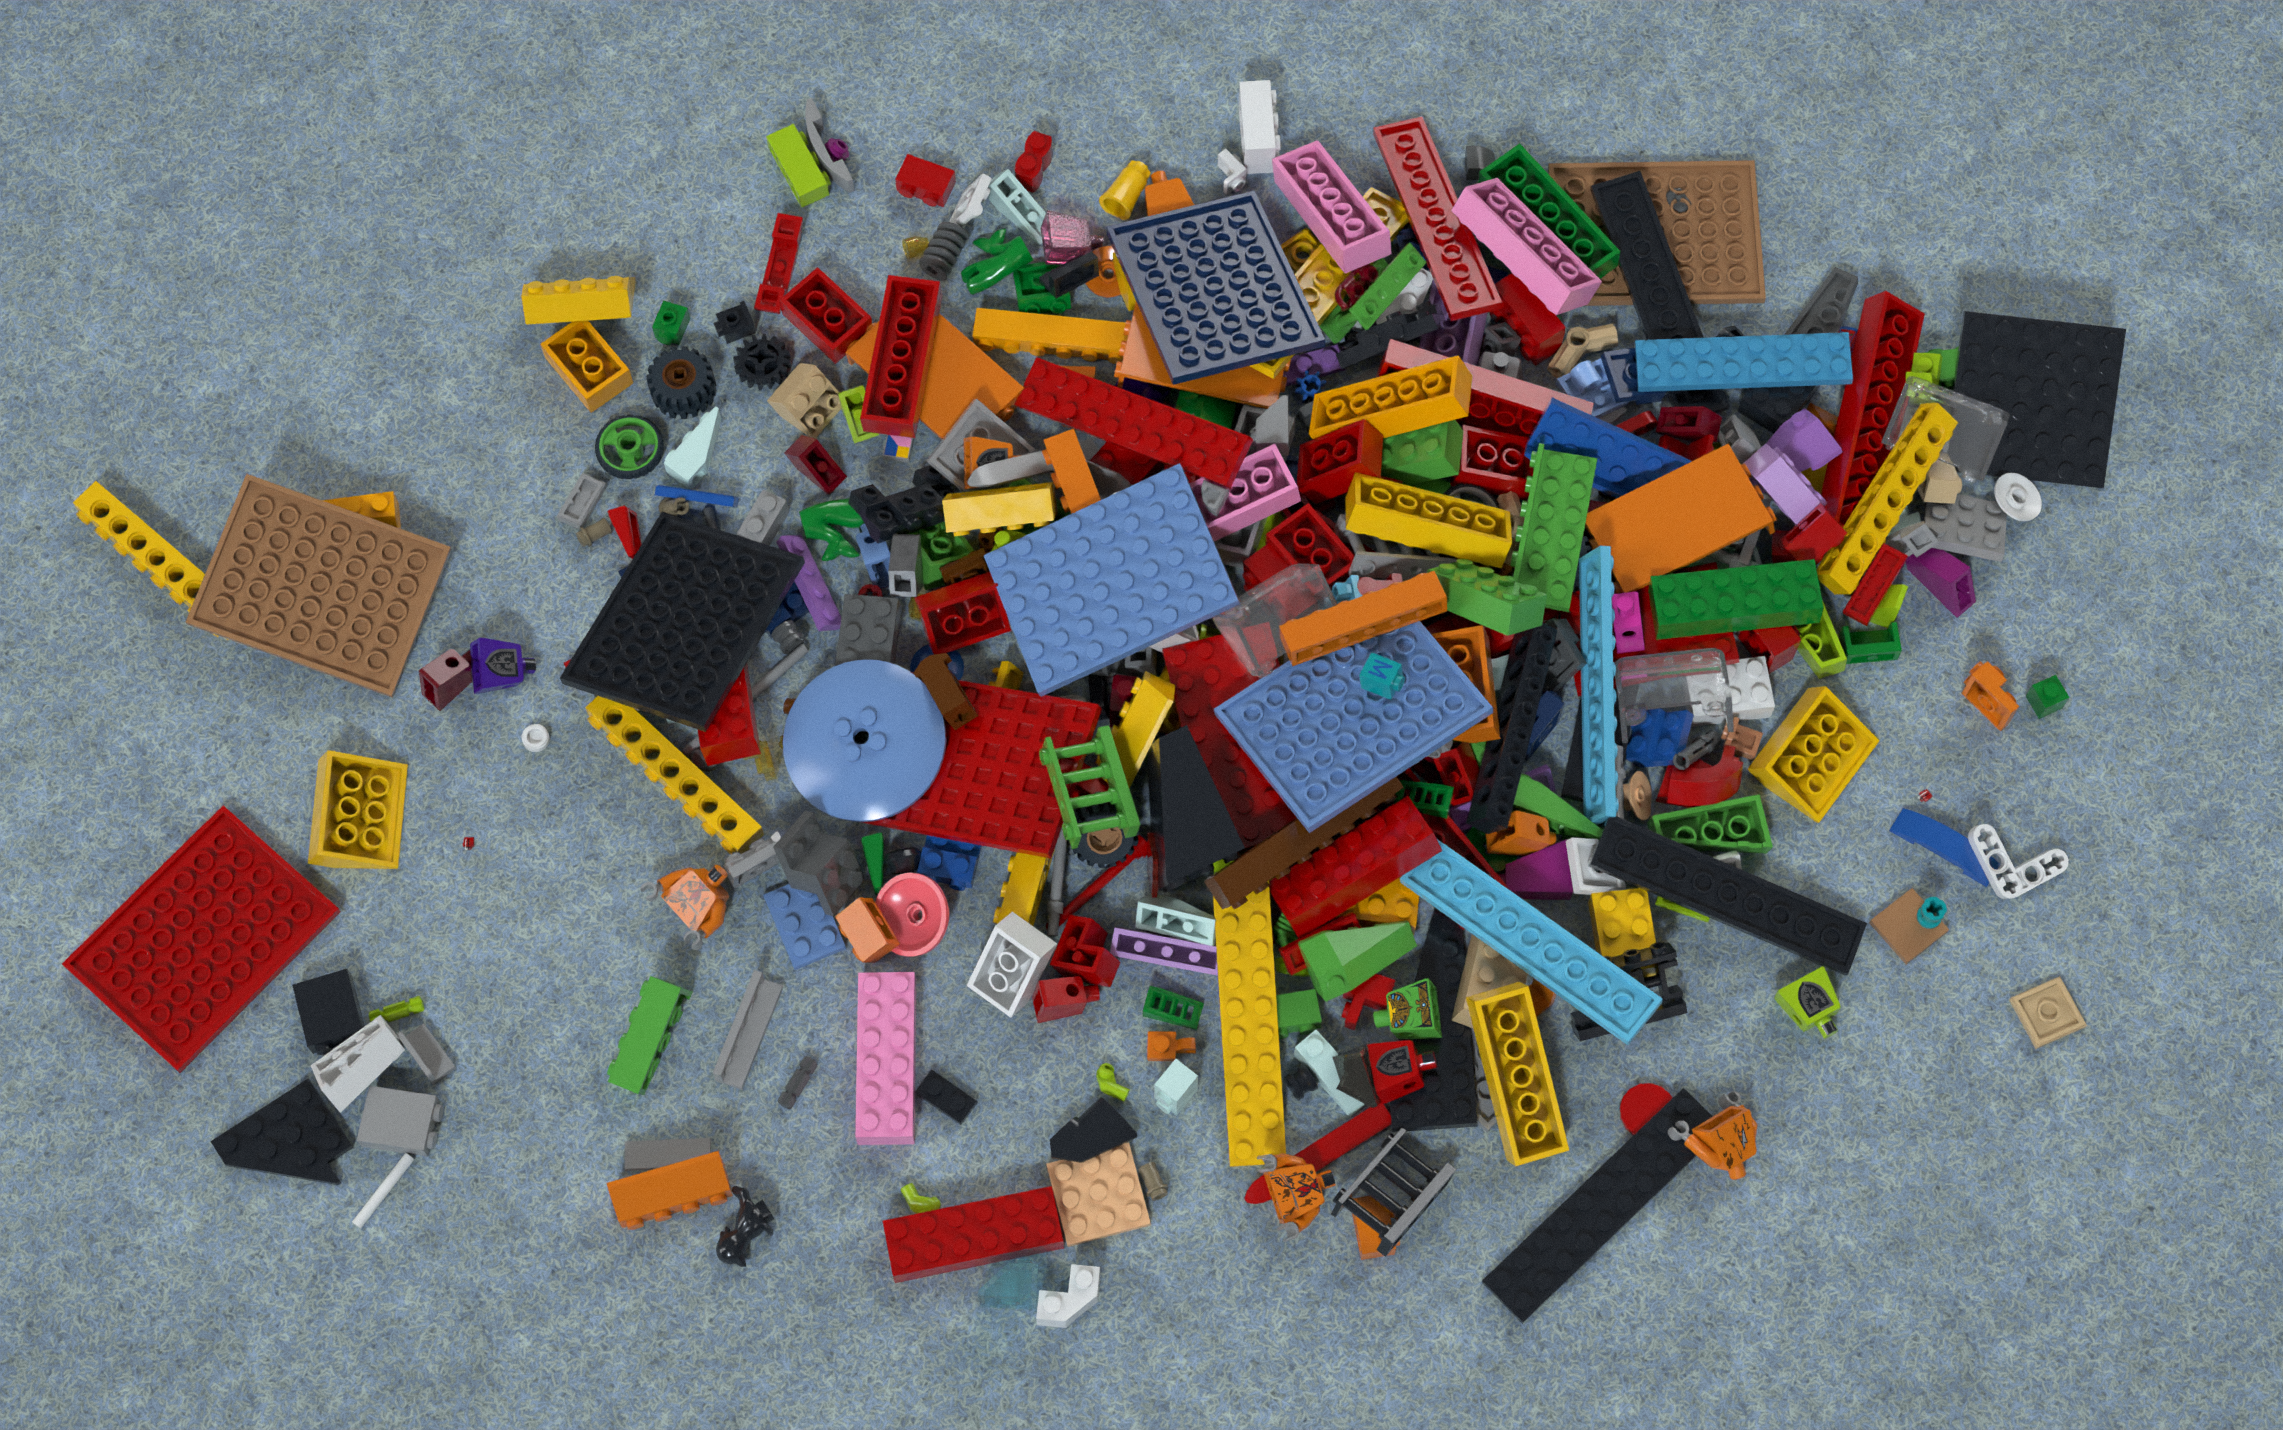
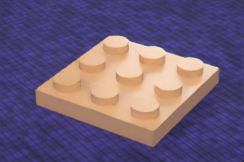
[1046,1142,1151,1247]

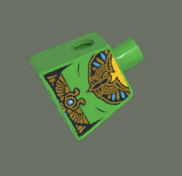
[1373,978,1442,1039]

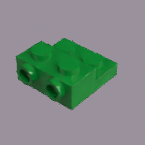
[1013,259,1071,314]

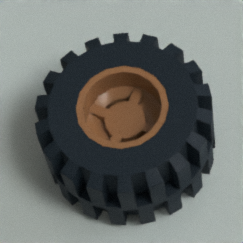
[1072,791,1139,868]

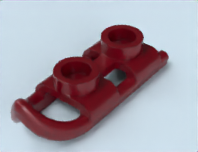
[1334,263,1378,311]

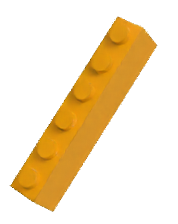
[972,308,1128,364]

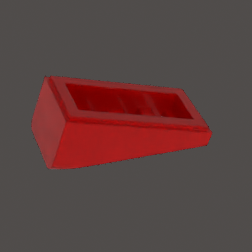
[607,505,642,559]

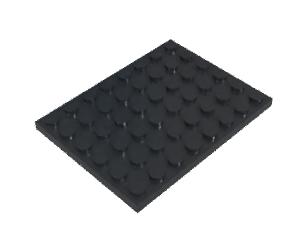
[560,512,805,732]

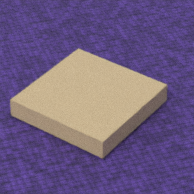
[2009,976,2087,1049]

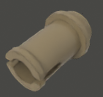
[659,497,689,516]
[576,518,612,547]
[1138,1162,1168,1201]

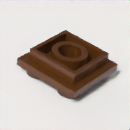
[939,548,990,586]

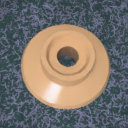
[1623,771,1652,820]

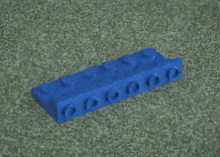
[1524,397,1692,498]

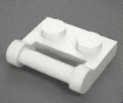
[949,173,992,228]

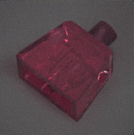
[1040,210,1103,265]

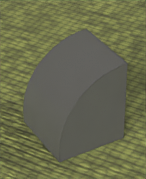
[1464,146,1495,180]

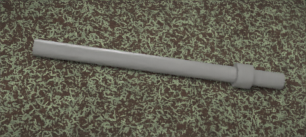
[681,644,808,758]
[1046,822,1067,936]

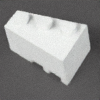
[1352,268,1433,332]
[311,1015,405,1113]

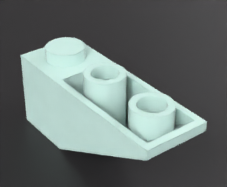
[664,406,721,490]

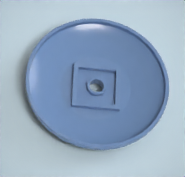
[783,660,946,822]

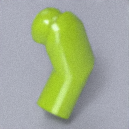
[1096,1063,1130,1102]
[900,1183,941,1213]

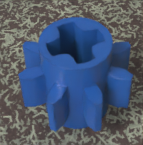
[1295,370,1327,403]

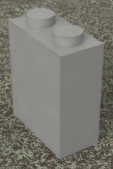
[357,1086,443,1157]

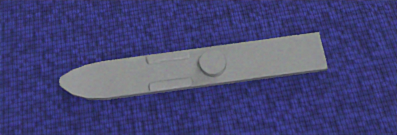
[967,439,1099,487]

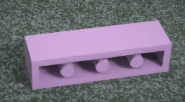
[1110,926,1218,976]

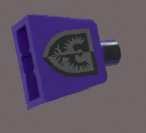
[470,637,536,694]

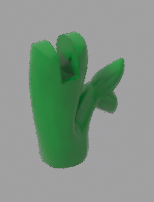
[961,228,1034,295]
[799,498,864,561]

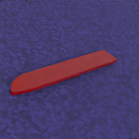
[1244,1101,1392,1204]

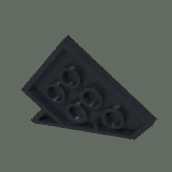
[210,1078,353,1185]

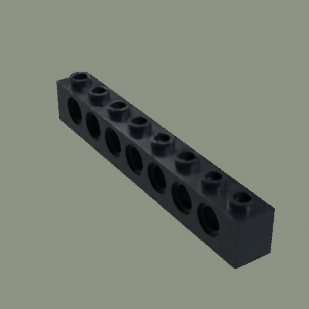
[1466,622,1558,834]

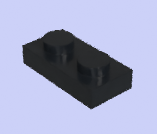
[915,1069,977,1125]

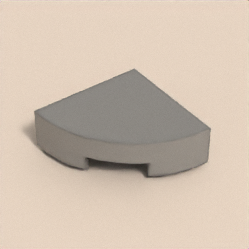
[1201,480,1229,516]

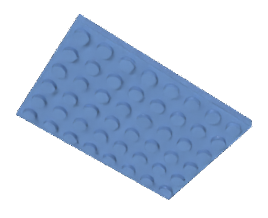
[984,463,1240,697]
[1214,621,1493,833]

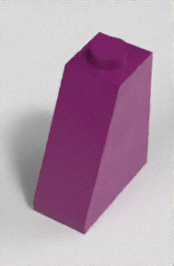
[1906,548,1976,618]
[1499,839,1573,900]

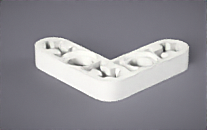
[1968,824,2069,899]

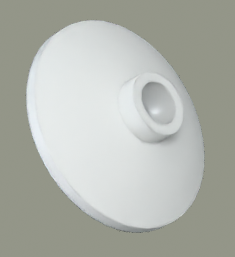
[1994,473,2042,521]

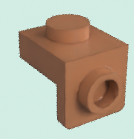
[1721,716,1763,760]

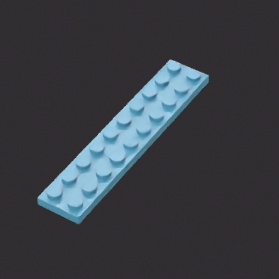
[1579,545,1619,825]
[1400,839,1663,1045]

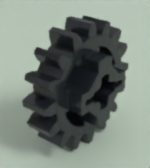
[733,334,791,390]

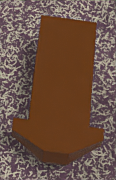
[913,653,978,730]

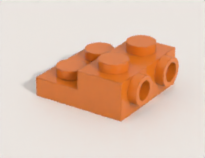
[1962,661,2019,731]

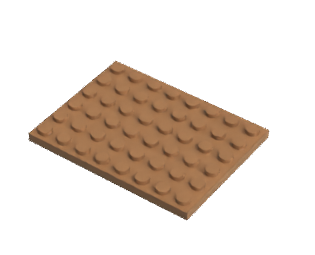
[1548,160,1766,306]
[186,474,452,698]

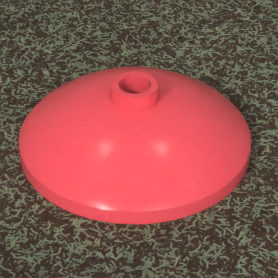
[875,873,949,957]

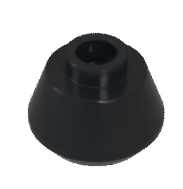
[884,847,921,875]

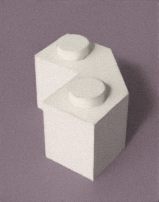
[1036,1264,1100,1328]

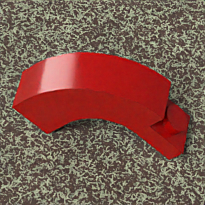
[1667,745,1743,806]

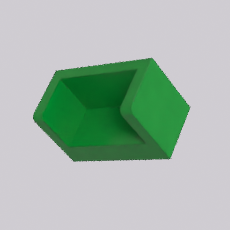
[1839,622,1902,664]

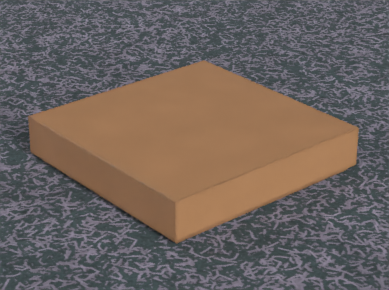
[1869,888,1949,965]

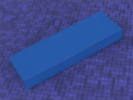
[655,485,739,507]

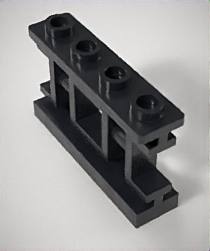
[1570,942,1688,1042]

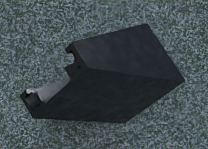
[1147,725,1245,893]

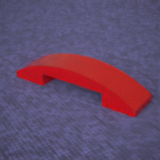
[754,213,803,314]

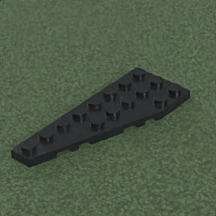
[1390,913,1478,1132]

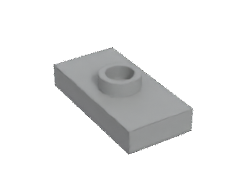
[557,473,607,529]

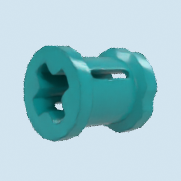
[1916,897,1947,929]

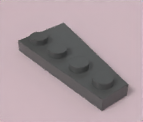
[1784,267,1858,335]

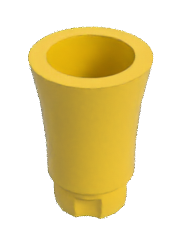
[1099,160,1151,220]

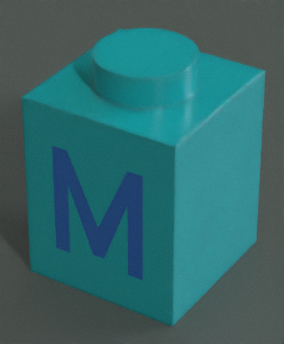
[1359,652,1405,700]

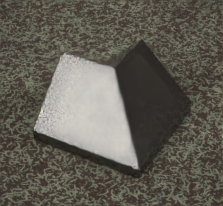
[1332,1043,1381,1108]

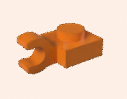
[1147,1031,1196,1061]

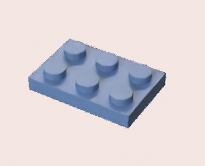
[763,884,846,970]

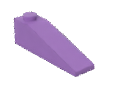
[1749,408,1843,493]

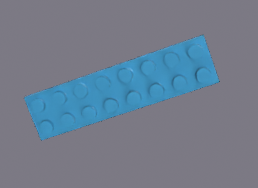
[1635,332,1853,392]

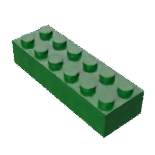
[1478,143,1621,279]
[1648,559,1824,640]

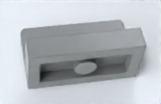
[397,1023,456,1085]

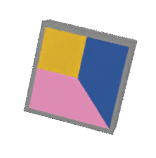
[883,435,914,463]

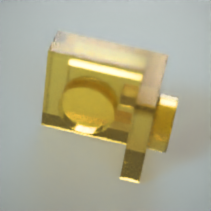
[744,740,777,781]

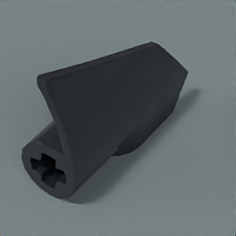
[1050,1097,1137,1163]

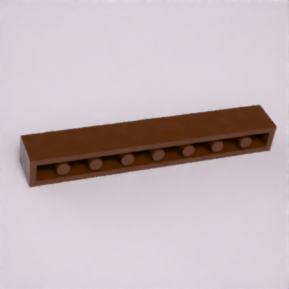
[1204,776,1403,909]

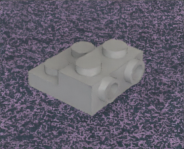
[723,838,780,889]

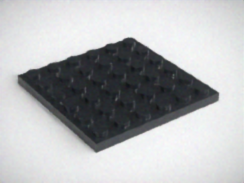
[1947,311,2126,488]

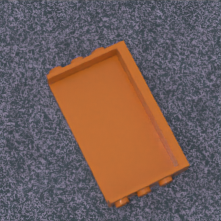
[1114,302,1291,409]
[846,313,1024,439]
[1585,444,1776,594]

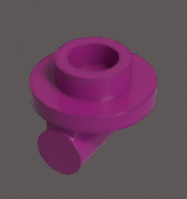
[824,138,849,162]

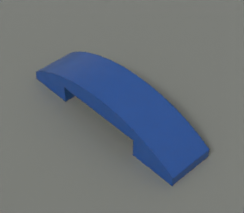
[1889,808,2000,887]

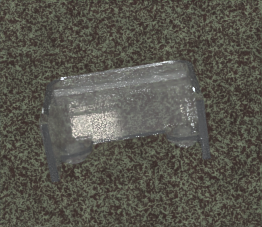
[1615,648,1734,743]

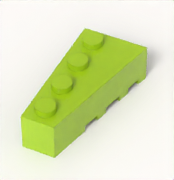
[1794,600,1847,679]

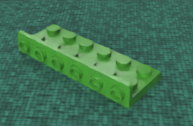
[1510,443,1597,612]

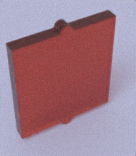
[1147,833,1158,898]

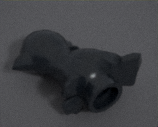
[716,1186,774,1267]

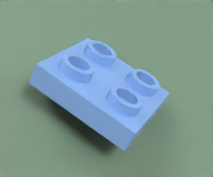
[1556,358,1629,418]

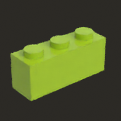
[766,124,831,208]

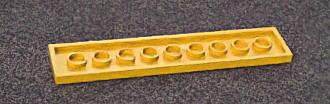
[1250,187,1409,379]
[1213,881,1286,1167]

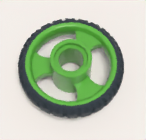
[595,414,664,480]

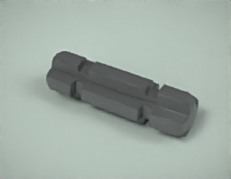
[778,1056,817,1109]

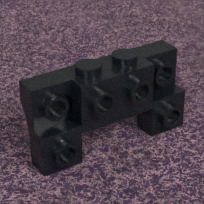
[1336,301,1445,369]
[848,465,955,544]

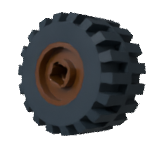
[647,346,716,419]

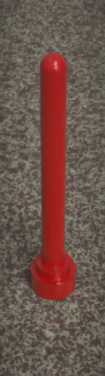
[1046,835,1152,930]

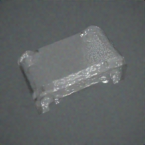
[1881,376,2010,482]
[1212,564,1337,678]

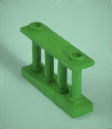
[1319,243,1427,344]
[1039,725,1140,849]

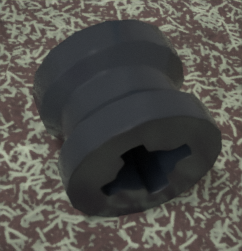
[1284,1065,1318,1101]

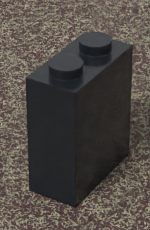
[292,969,365,1055]

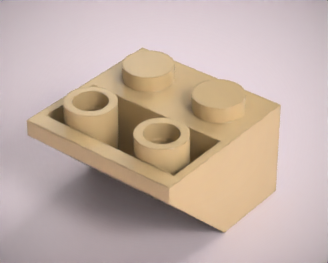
[767,363,841,438]

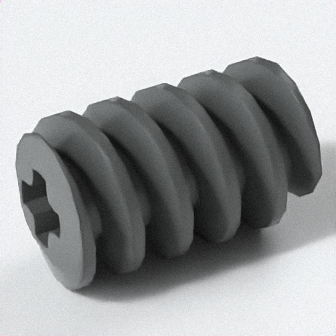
[919,222,970,281]

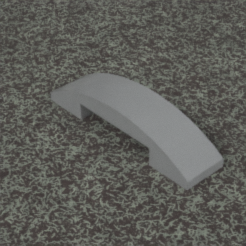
[805,98,854,193]
[1842,521,1939,601]

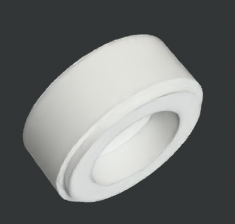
[522,724,550,752]

